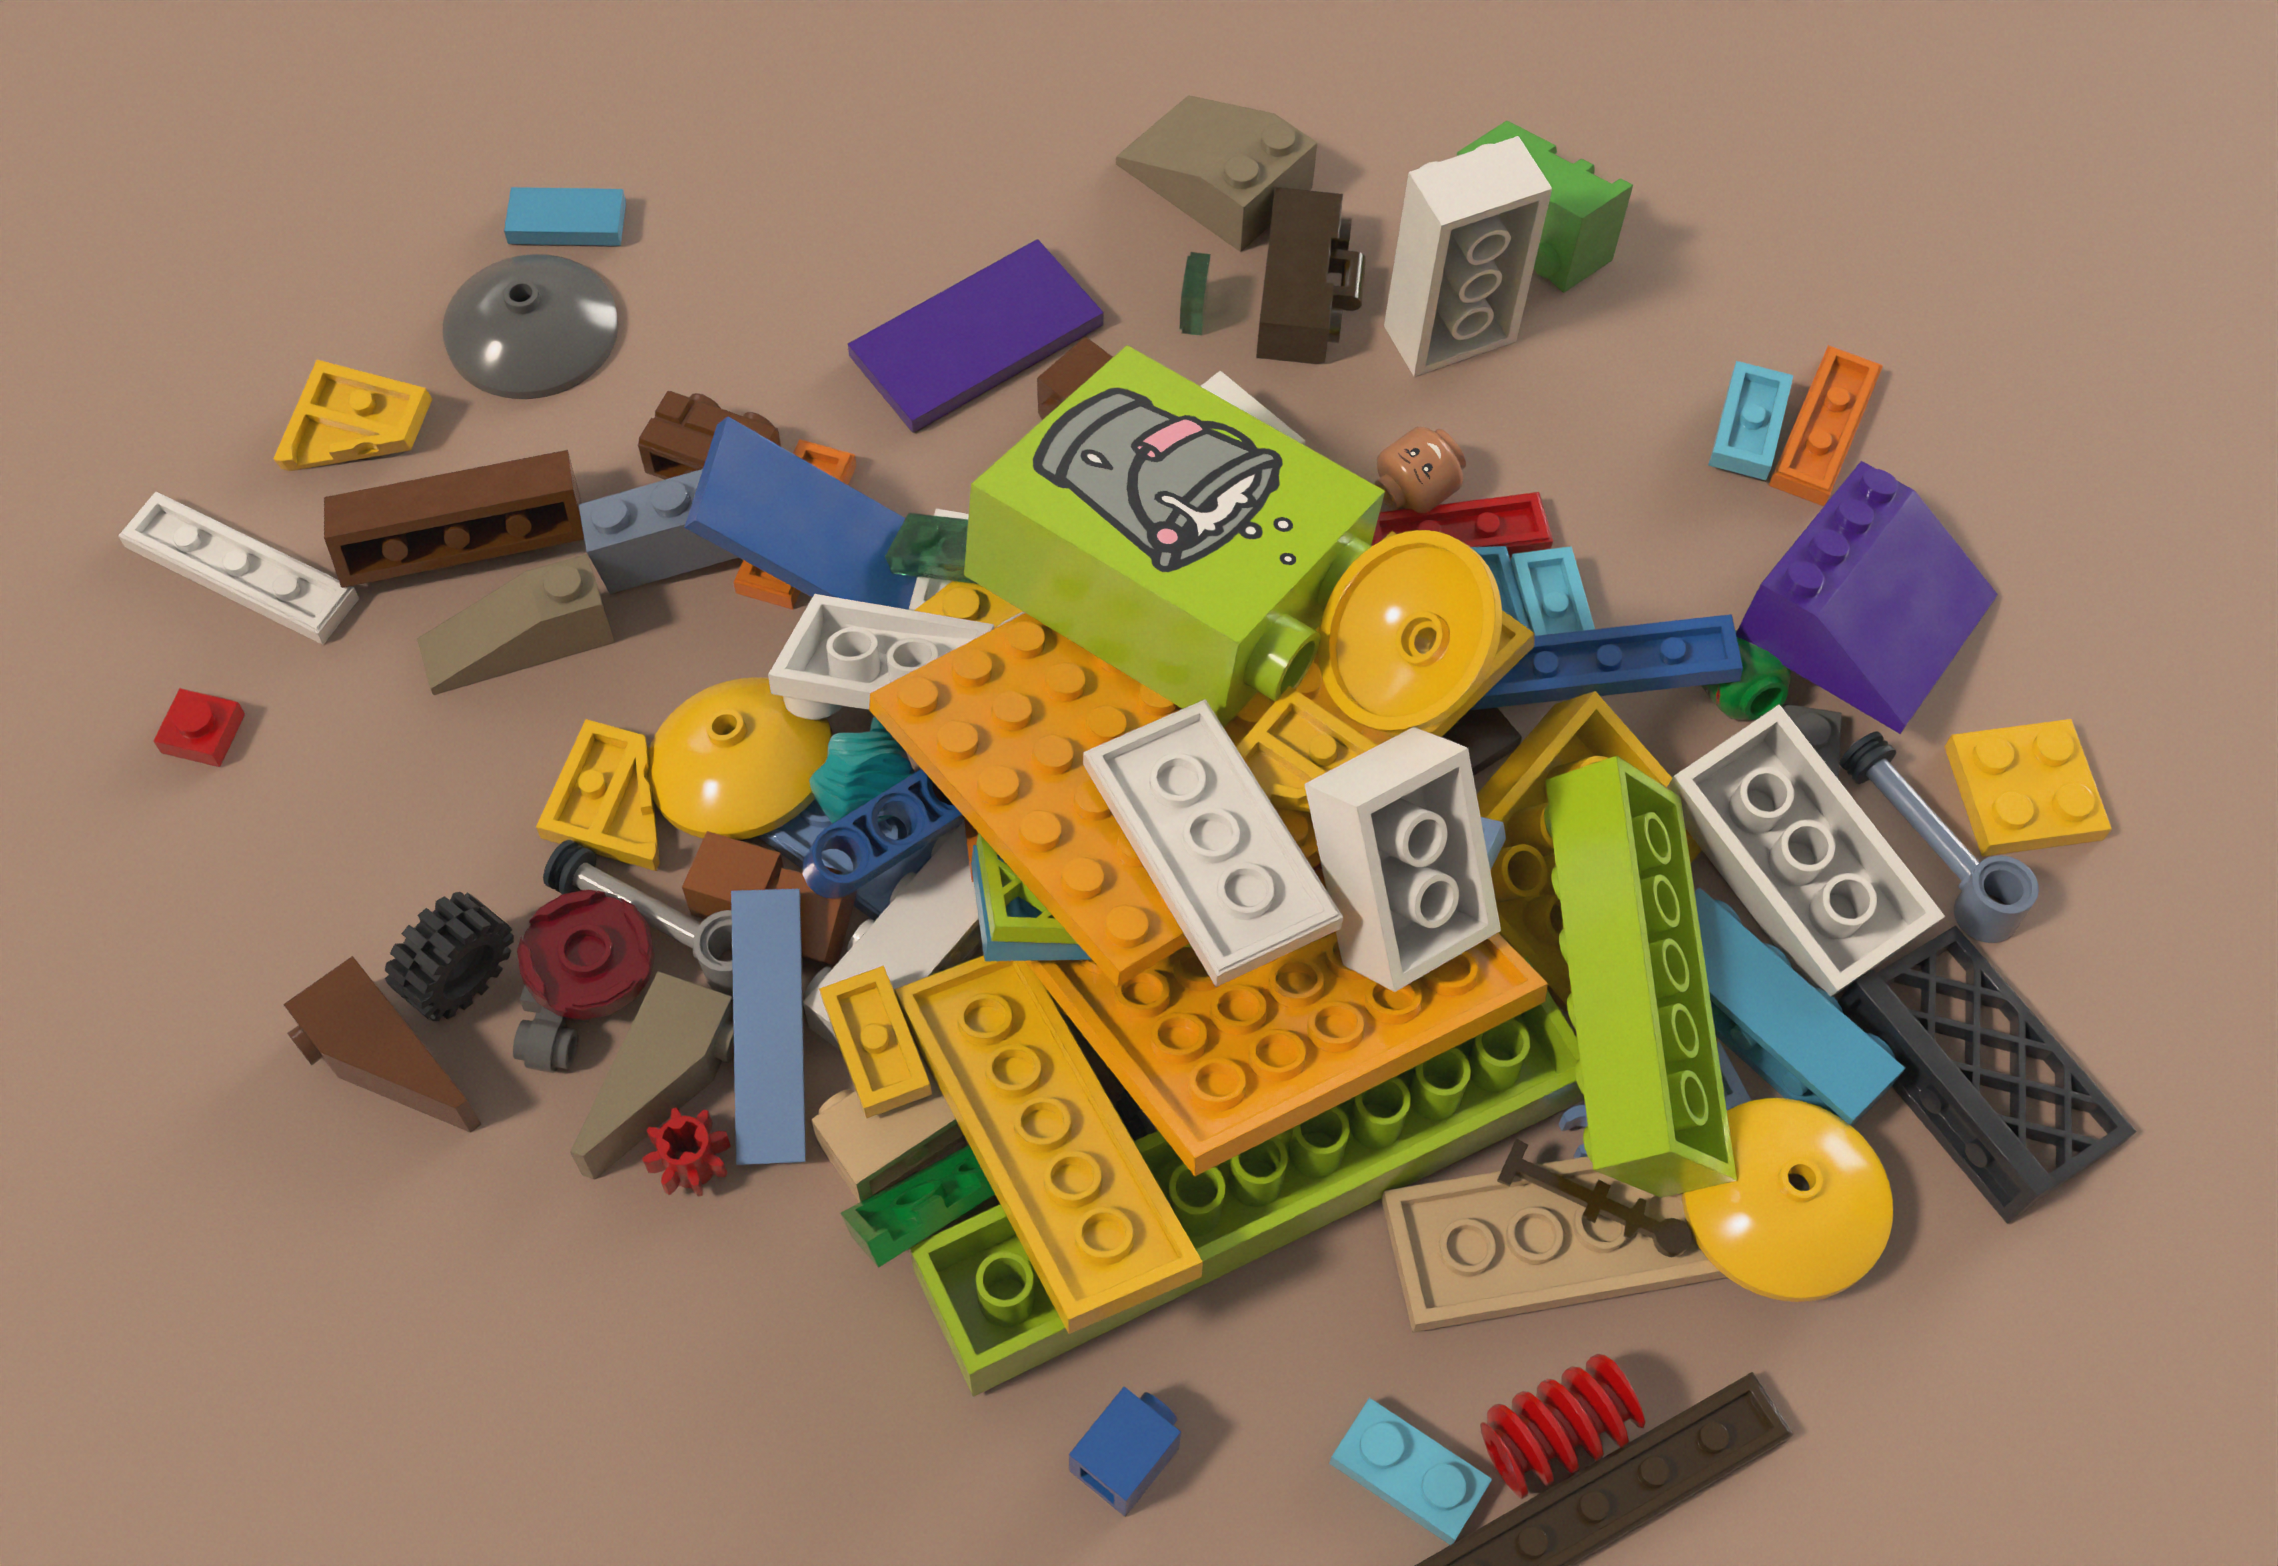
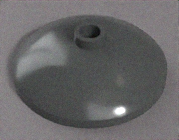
[442,254,618,399]

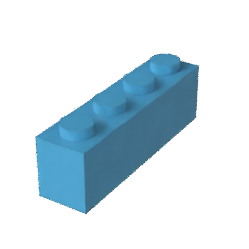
[1695,887,1905,1127]

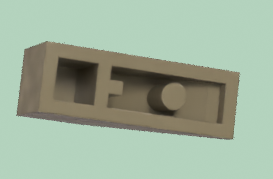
[417,554,615,695]
[570,971,734,1180]

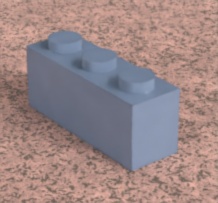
[579,469,738,594]

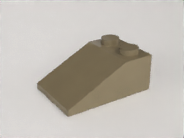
[1116,95,1317,252]

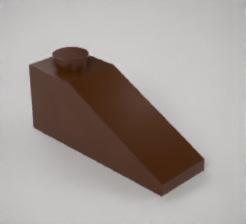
[283,956,481,1133]

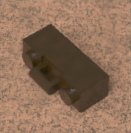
[1256,187,1366,364]

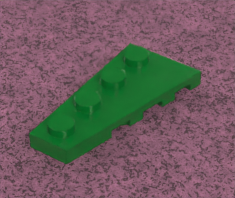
[840,1145,995,1268]

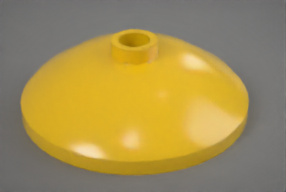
[1318,530,1502,733]
[648,677,833,840]
[1682,1098,1893,1302]

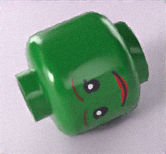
[1700,630,1792,720]

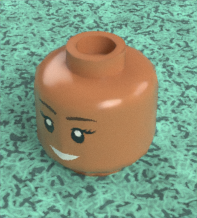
[1375,426,1466,513]

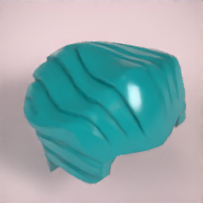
[809,717,915,824]

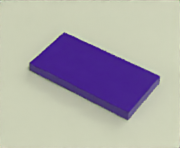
[848,239,1104,433]

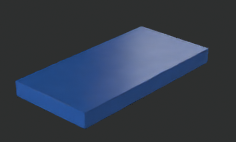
[684,417,929,610]

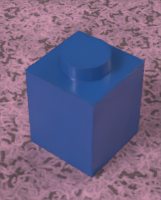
[1069,1386,1181,1517]

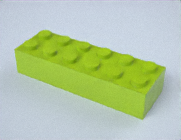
[1544,756,1737,1198]

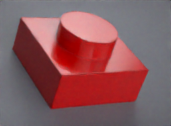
[153,688,245,767]

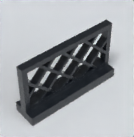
[1838,925,2137,1224]

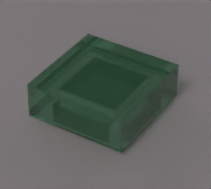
[1179,252,1211,336]

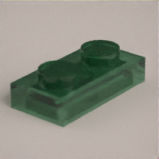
[885,513,978,584]

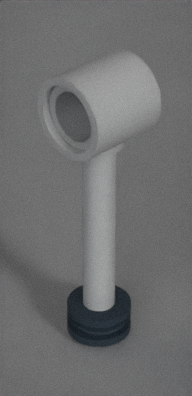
[543,840,733,998]

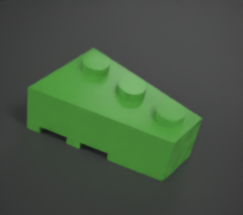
[1457,121,1633,293]

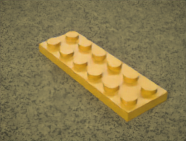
[894,955,1203,1334]

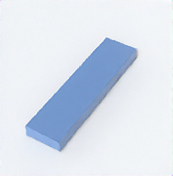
[731,889,806,1165]

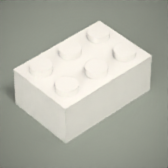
[1304,727,1501,992]

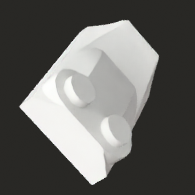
[768,594,994,720]

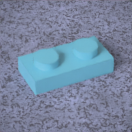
[1708,361,1794,480]
[1511,546,1595,636]
[1329,1397,1492,1545]

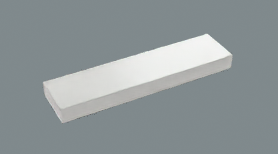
[118,492,359,645]

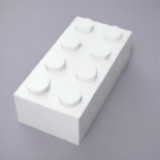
[1384,136,1552,377]
[1667,704,1945,997]

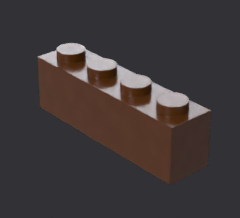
[324,450,584,588]

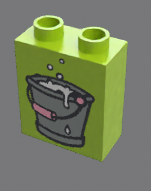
[964,345,1385,728]

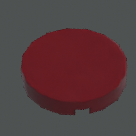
[517,890,655,1020]

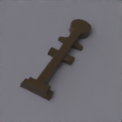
[1497,1138,1692,1258]

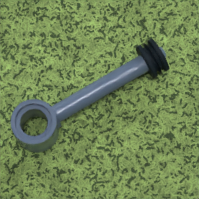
[1839,731,2039,943]

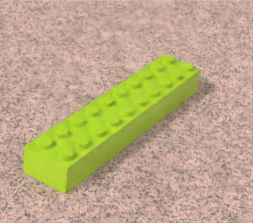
[909,957,1584,1397]

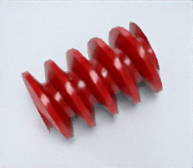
[1480,1354,1646,1499]

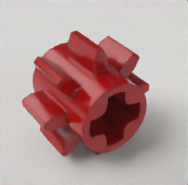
[642,1108,731,1197]

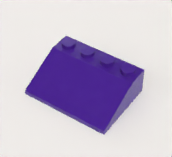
[1736,461,1998,734]

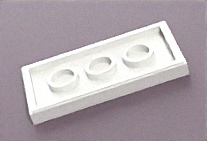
[1083,699,1343,987]

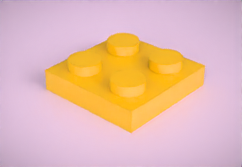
[1944,719,2112,857]

